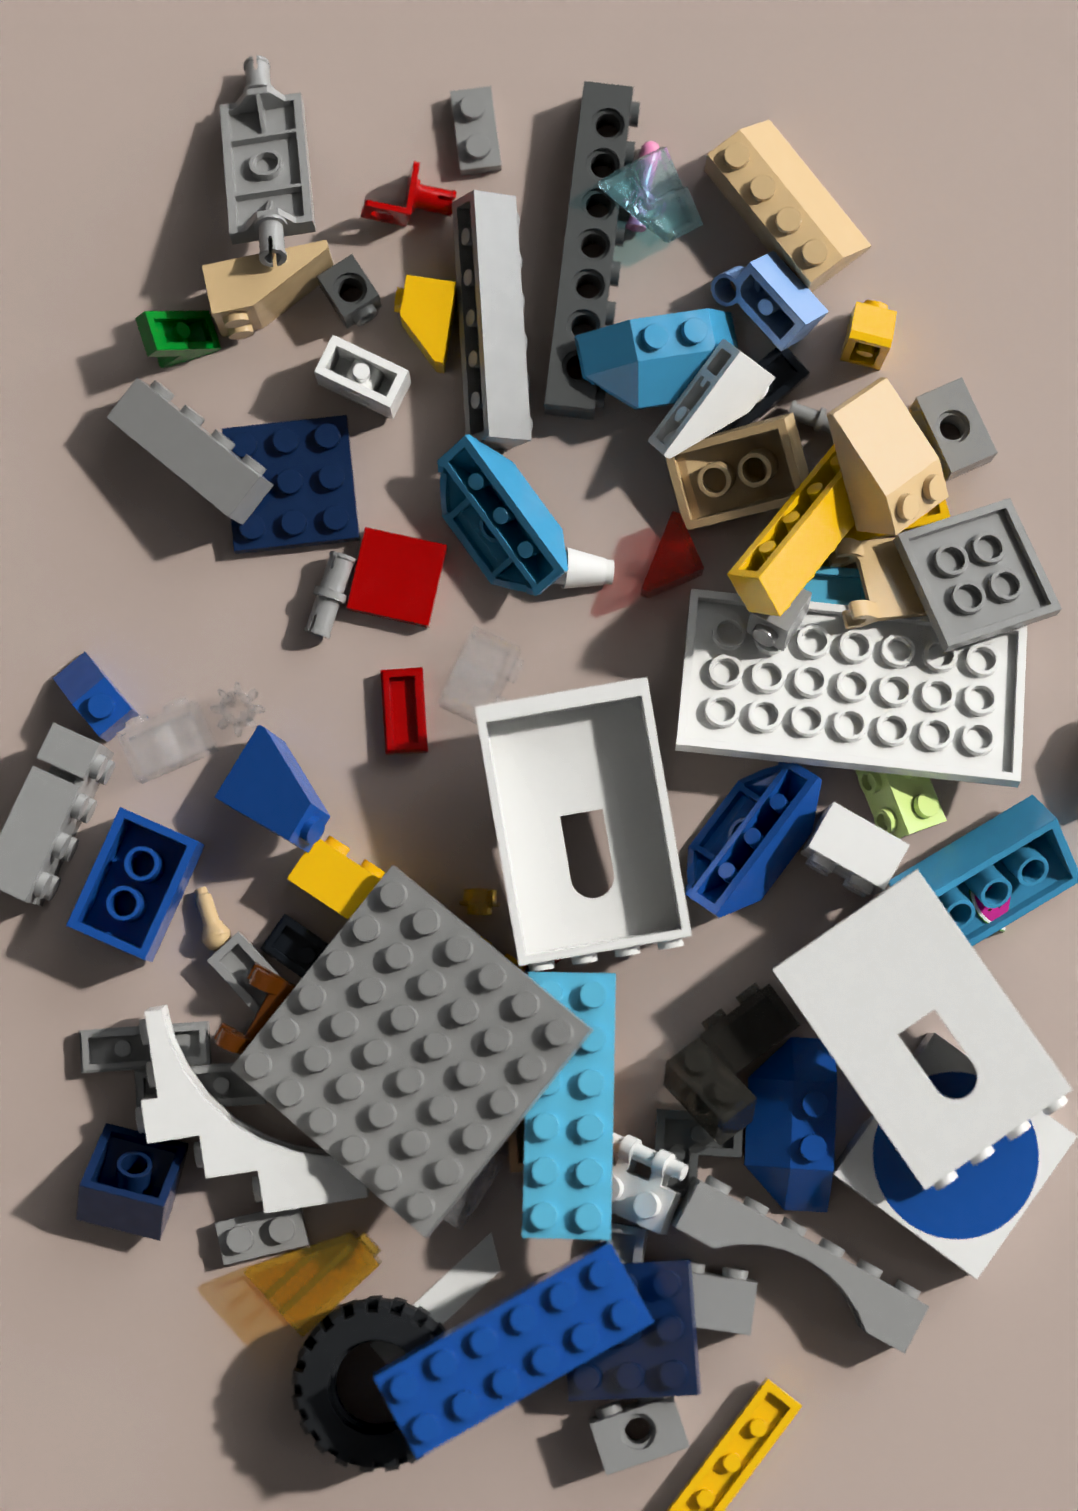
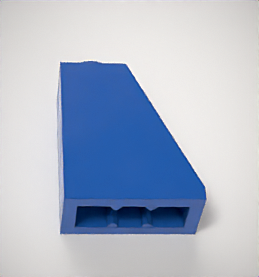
[215,725,331,853]

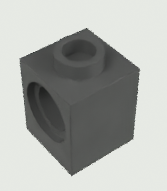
[317,254,382,328]

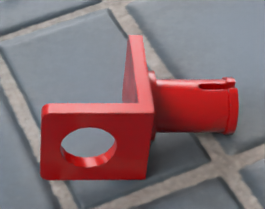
[360,161,456,227]

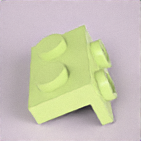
[855,770,947,839]

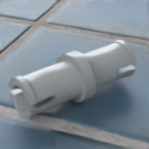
[304,550,356,639]

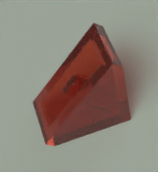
[640,511,704,598]

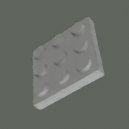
[893,498,1062,653]

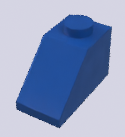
[53,652,140,743]

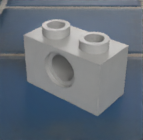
[910,377,998,482]
[589,1396,690,1476]

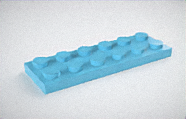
[522,972,616,1240]

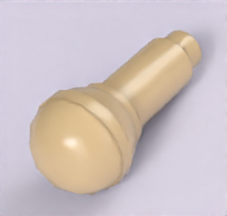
[195,887,231,951]

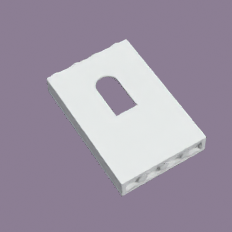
[475,677,692,972]
[772,869,1073,1191]

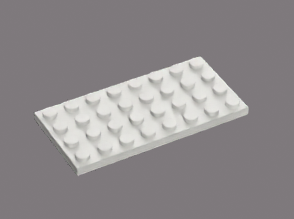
[675,589,1027,788]

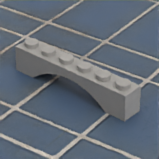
[671,1175,929,1354]

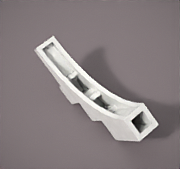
[135,1005,370,1214]

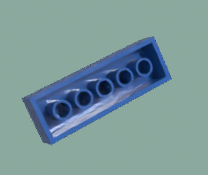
[373,1240,654,1459]

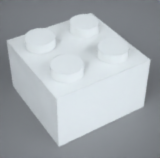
[800,802,910,897]

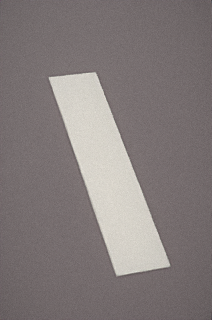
[370,1232,501,1364]

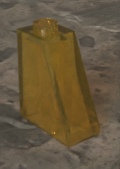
[243,1230,383,1338]

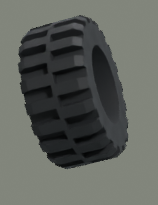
[291,1295,447,1472]

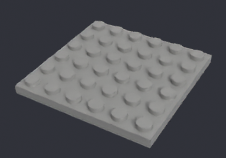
[230,865,593,1237]

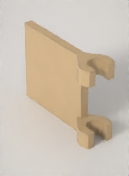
[828,537,927,629]

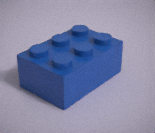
[66,807,205,962]

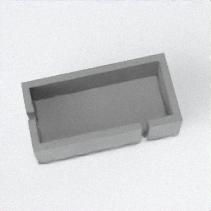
[0,722,115,907]

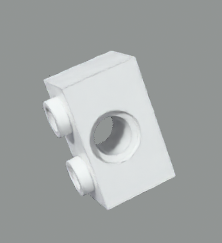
[314,335,411,420]

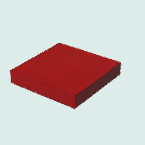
[346,527,448,628]

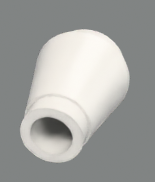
[553,547,615,589]

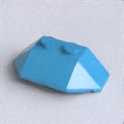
[574,308,739,410]
[437,434,568,596]

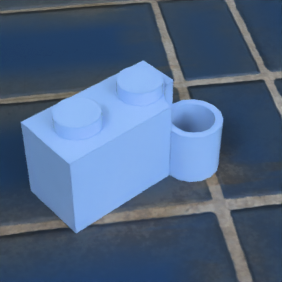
[711,250,829,351]

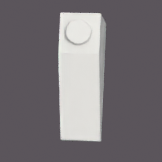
[648,338,776,459]

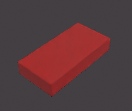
[380,667,428,755]

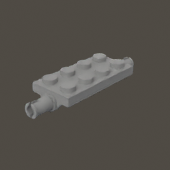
[220,56,316,267]

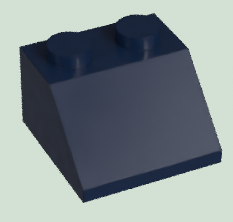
[76,1123,189,1241]

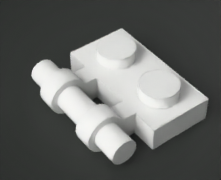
[612,1132,689,1234]

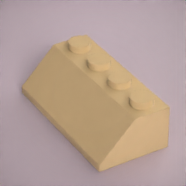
[704,120,871,292]

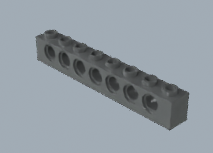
[544,81,640,420]

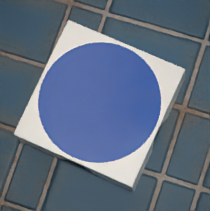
[833,1032,1078,1279]

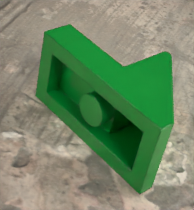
[135,310,221,368]

